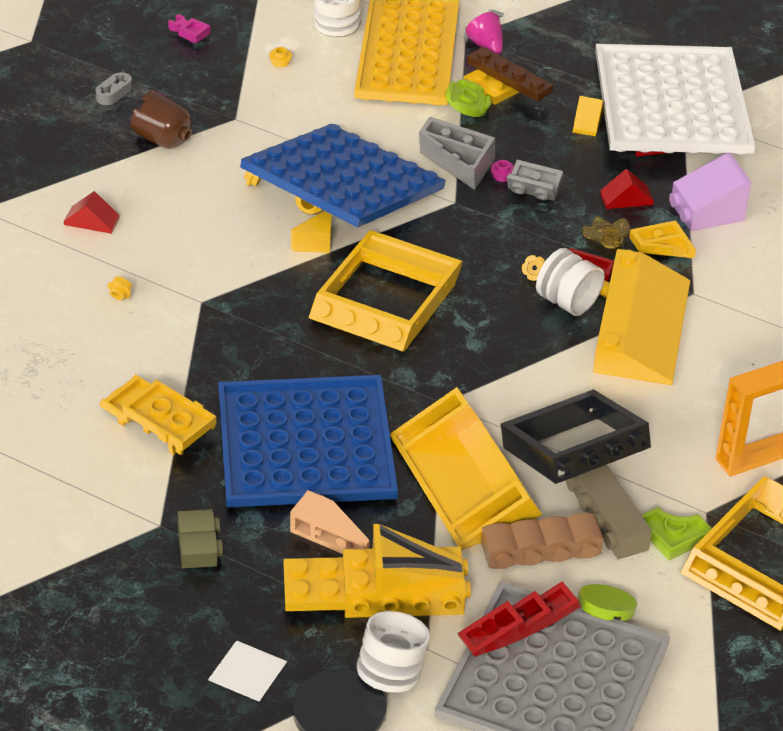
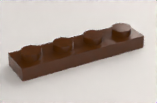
[467,47,553,102]

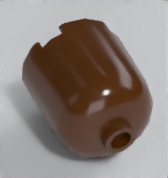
[130,90,192,149]

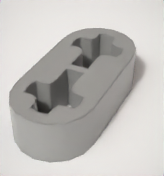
[96,72,132,105]

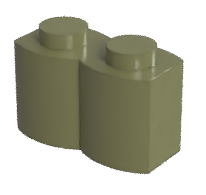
[178,509,223,568]

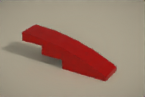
[457,581,581,657]

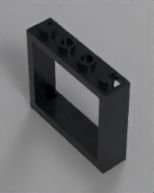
[500,389,651,484]

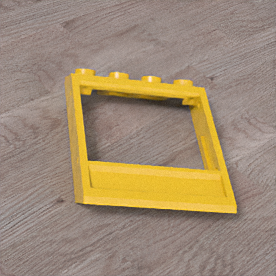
[309,230,463,351]
[681,476,783,631]

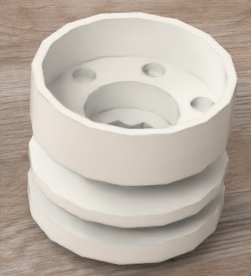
[314,0,361,37]
[536,248,605,316]
[356,611,430,693]

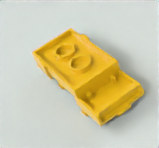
[100,374,216,455]

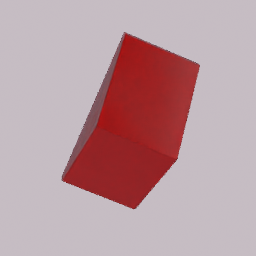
[600,169,654,209]
[64,191,120,234]

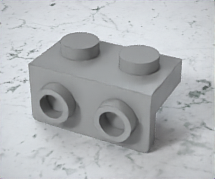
[507,160,564,201]

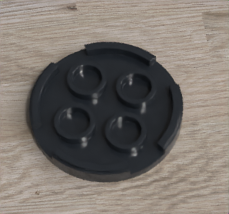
[293,669,387,731]

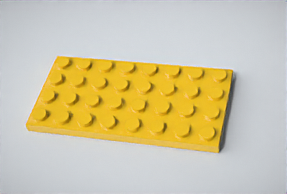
[354,0,460,105]

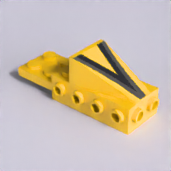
[284,524,471,618]

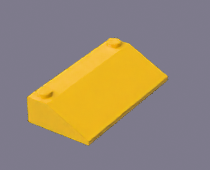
[593,249,690,385]
[390,388,543,550]

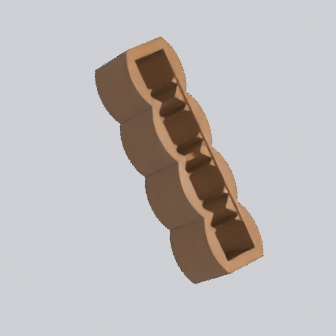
[481,513,603,569]

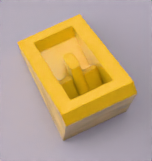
[573,96,604,136]
[291,211,332,253]

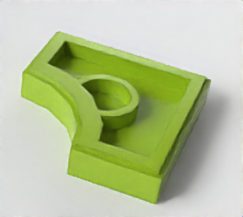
[641,507,712,560]

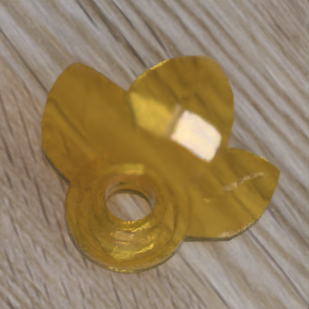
[581,216,630,249]

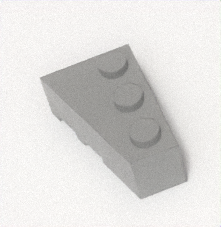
[419,117,495,190]

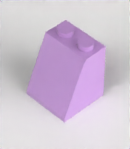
[669,153,751,231]

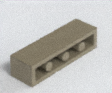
[566,465,652,559]

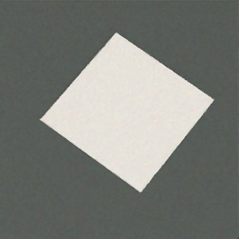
[208,641,287,701]

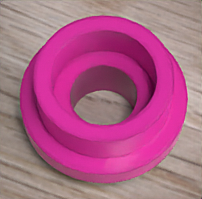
[491,160,514,182]

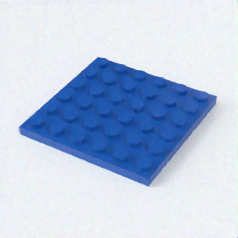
[240,124,446,228]
[218,375,398,507]

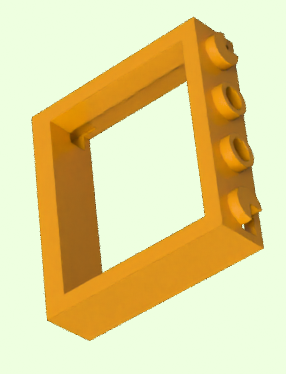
[715,361,783,477]

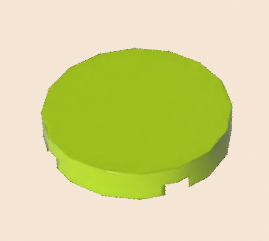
[445,79,491,117]
[577,584,637,621]

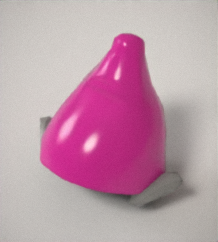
[464,9,504,55]

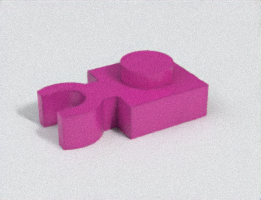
[168,14,210,44]

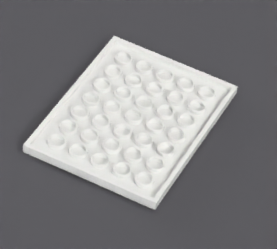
[595,44,755,155]

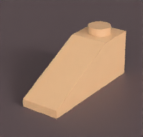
[290,490,370,554]

